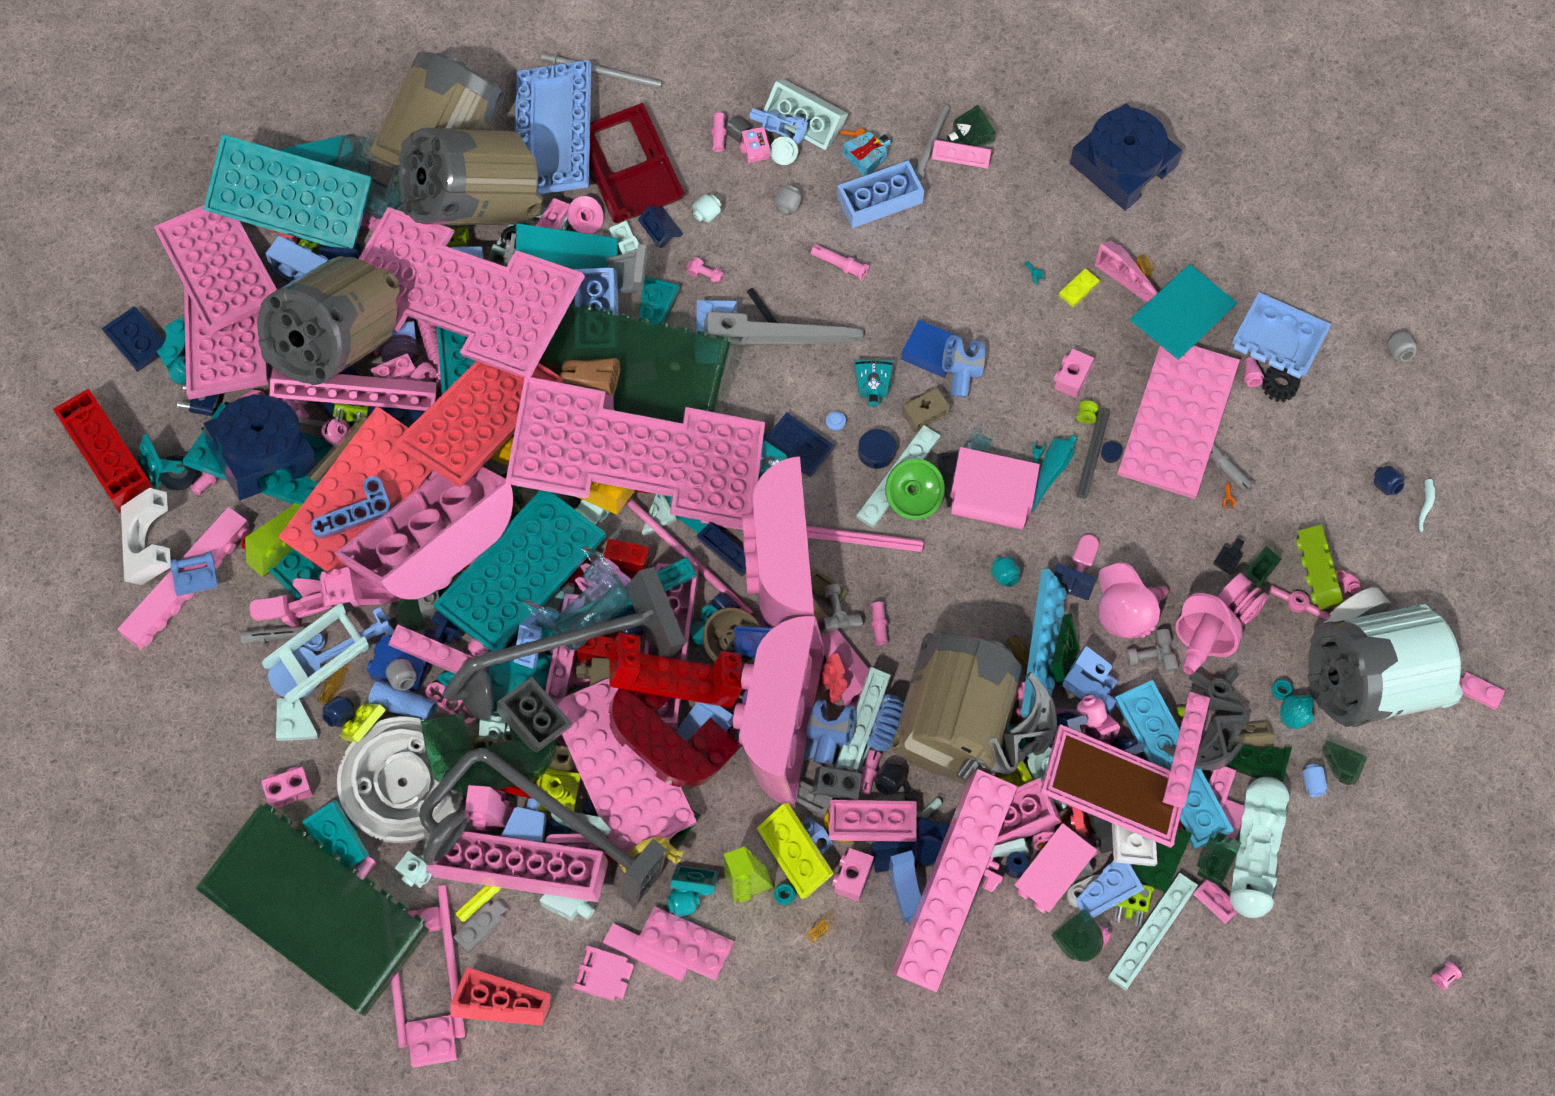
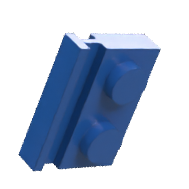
[734,626,773,659]

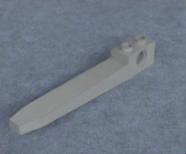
[704,311,863,345]

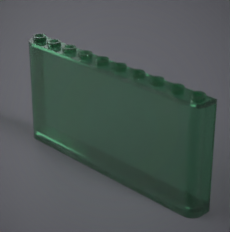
[539,302,732,424]
[195,802,430,1016]

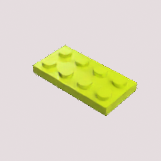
[756,803,834,899]

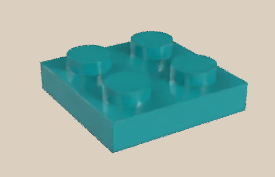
[670,865,719,896]

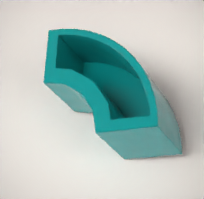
[156,317,186,371]

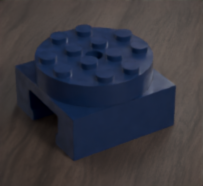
[1070,103,1182,211]
[203,394,315,501]

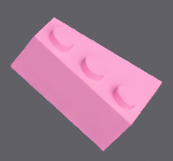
[465,785,515,834]

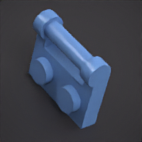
[170,551,219,597]

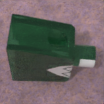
[947,105,996,146]

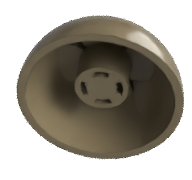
[702,608,760,667]

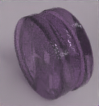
[380,335,419,363]

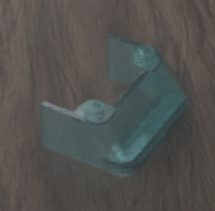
[335,136,402,219]
[524,546,629,650]

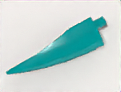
[1031,435,1077,513]

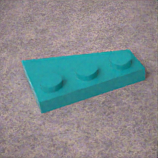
[638,276,680,337]

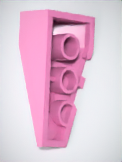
[1095,241,1158,303]

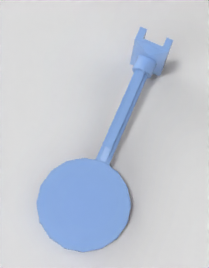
[268,607,395,699]

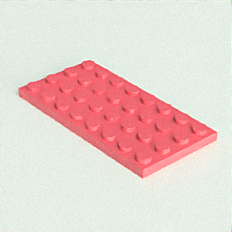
[396,361,563,488]
[278,406,432,573]

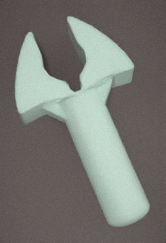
[916,798,942,830]

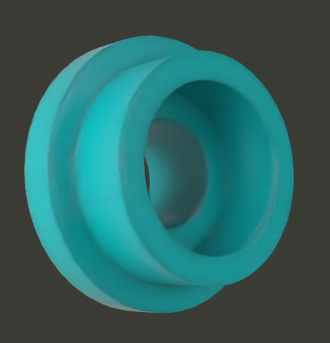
[1271,680,1293,700]
[774,884,795,906]

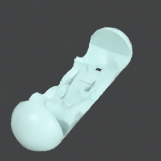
[1230,777,1289,918]

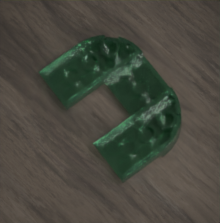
[421,713,557,797]

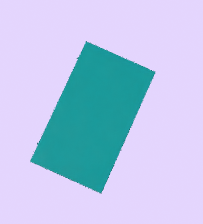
[516,224,617,270]
[1130,264,1237,360]

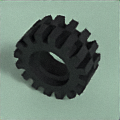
[1262,367,1300,402]

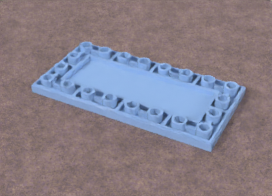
[515,60,591,194]

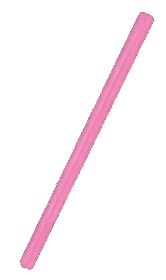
[701,520,923,552]

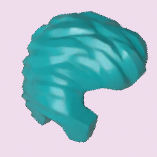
[1280,693,1315,729]

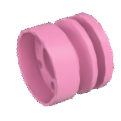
[1218,573,1269,628]

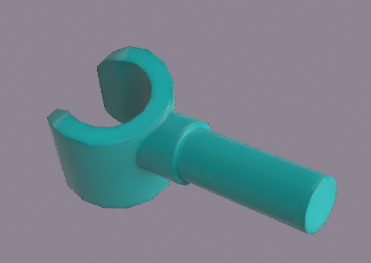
[1025,261,1045,285]
[1032,442,1045,464]

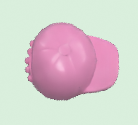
[1098,562,1169,639]
[1175,593,1243,675]

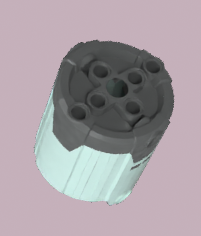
[1307,604,1463,727]

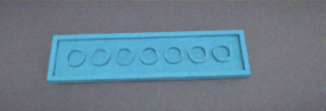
[1021,569,1067,729]
[1114,680,1234,850]

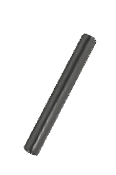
[1077,409,1109,499]

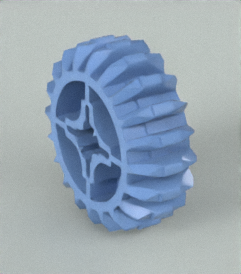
[867,694,904,752]

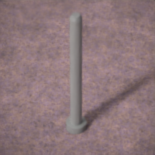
[913,104,950,181]

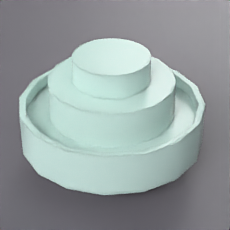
[770,137,798,165]

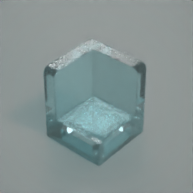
[967,426,992,453]

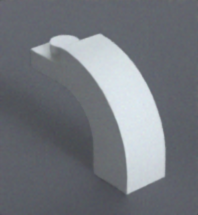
[1324,588,1391,623]

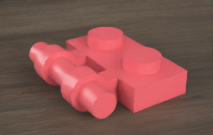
[820,653,847,704]

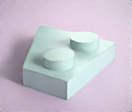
[276,698,318,741]

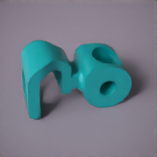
[690,605,718,645]

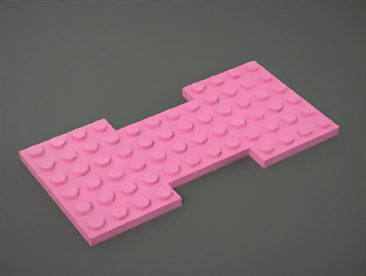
[359,207,585,380]
[505,377,765,528]

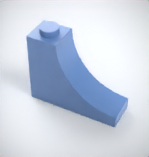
[888,850,921,924]

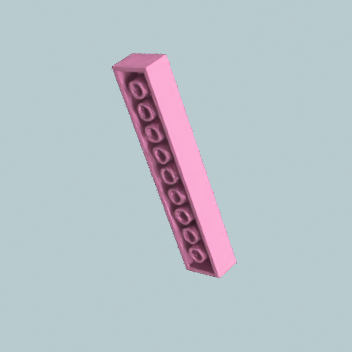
[891,769,1017,992]

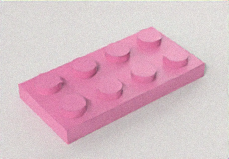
[829,800,917,842]
[636,906,734,981]

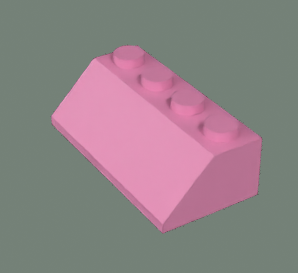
[994,778,1062,846]

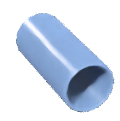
[368,679,437,724]

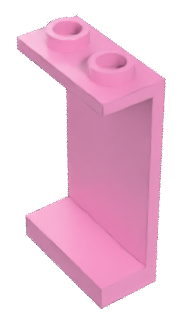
[1015,823,1099,913]

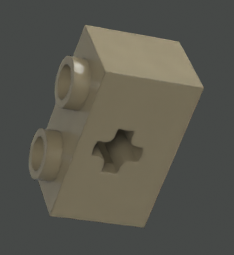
[902,388,950,433]

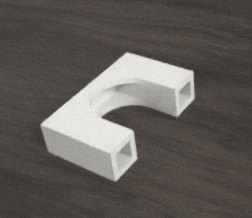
[121,488,171,585]

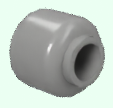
[773,185,801,215]
[1387,332,1417,362]
[385,659,417,691]

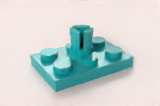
[302,800,370,877]

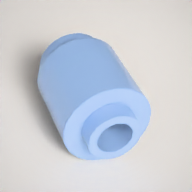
[1302,764,1328,797]

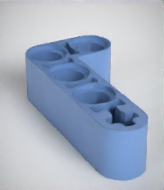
[311,476,390,539]

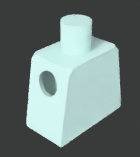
[539,894,595,921]

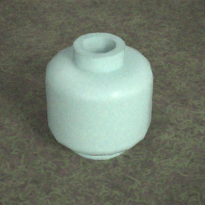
[692,194,721,223]

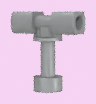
[819,584,863,633]
[1126,629,1178,673]

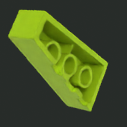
[245,503,302,577]
[1296,524,1344,611]
[724,846,774,903]

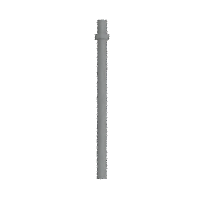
[541,53,662,88]

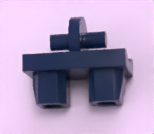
[424,612,461,644]

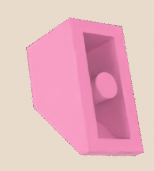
[1086,714,1120,744]

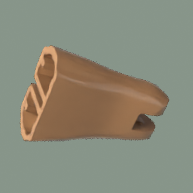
[560,358,620,396]

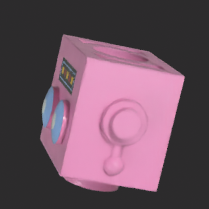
[740,127,770,163]

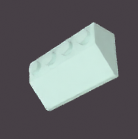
[763,79,849,150]

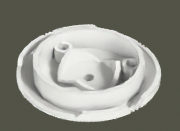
[337,717,465,843]

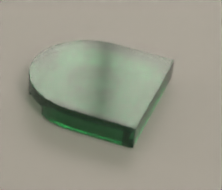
[1051,909,1104,962]

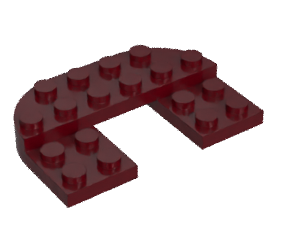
[608,689,742,787]

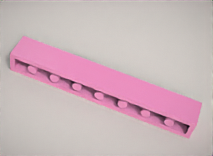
[270,368,437,411]
[117,507,250,650]

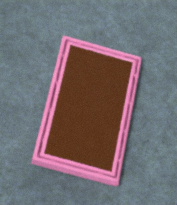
[1040,724,1182,848]

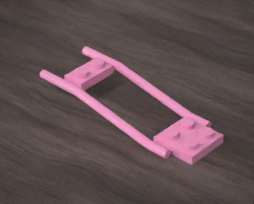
[381,885,465,1068]

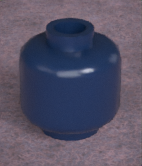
[1374,465,1405,496]
[322,696,354,728]

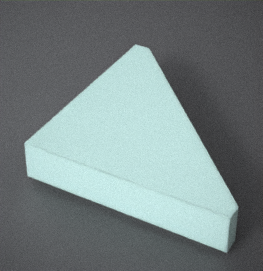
[642,494,677,537]
[990,838,1031,857]

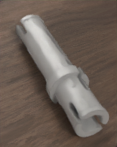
[1209,444,1255,494]
[241,625,305,645]

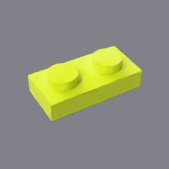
[1059,268,1100,307]

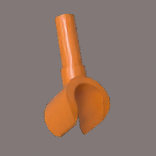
[840,128,866,138]
[1222,483,1236,509]

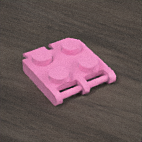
[572,946,634,1002]

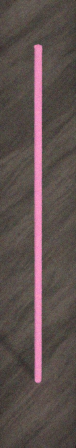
[626,498,754,615]

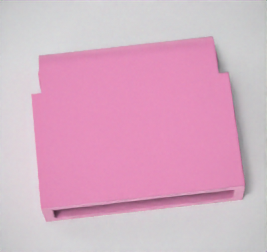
[950,447,1040,530]

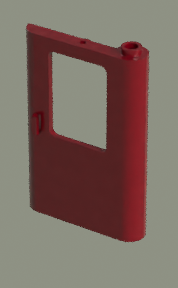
[589,103,684,223]

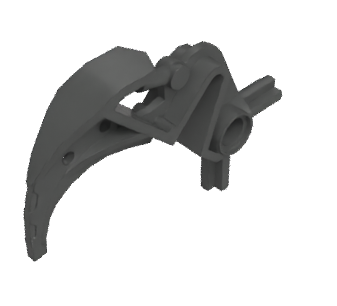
[1162,667,1249,770]
[956,672,1057,782]

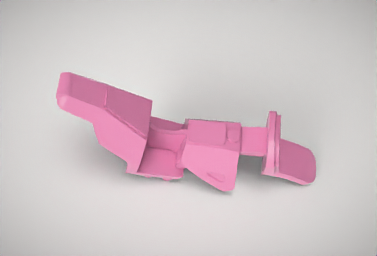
[249,567,406,627]

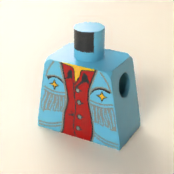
[843,132,890,176]

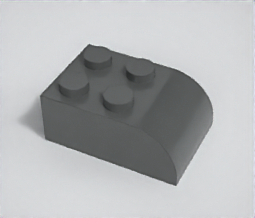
[497,677,573,752]

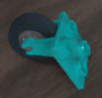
[138,434,196,490]

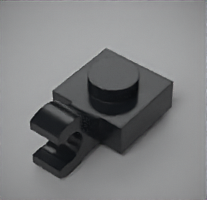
[1213,538,1245,575]

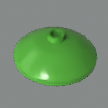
[885,459,945,520]

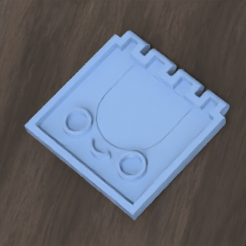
[1232,292,1331,379]

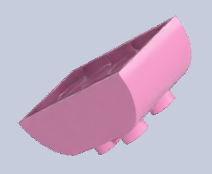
[742,457,814,628]
[335,467,513,599]
[733,616,825,807]

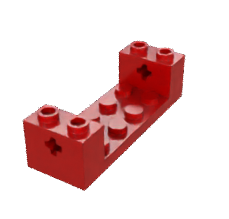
[53,388,153,513]
[576,538,650,665]
[609,632,742,708]

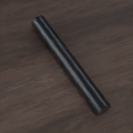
[747,288,778,323]

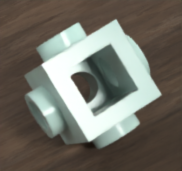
[479,711,512,740]
[395,851,432,888]

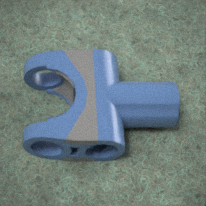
[942,335,985,397]
[806,700,856,765]

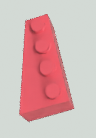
[450,967,551,1026]

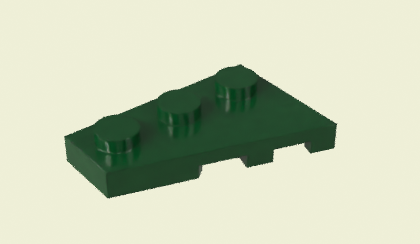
[1050,614,1080,682]
[1225,745,1292,783]
[1132,827,1192,893]

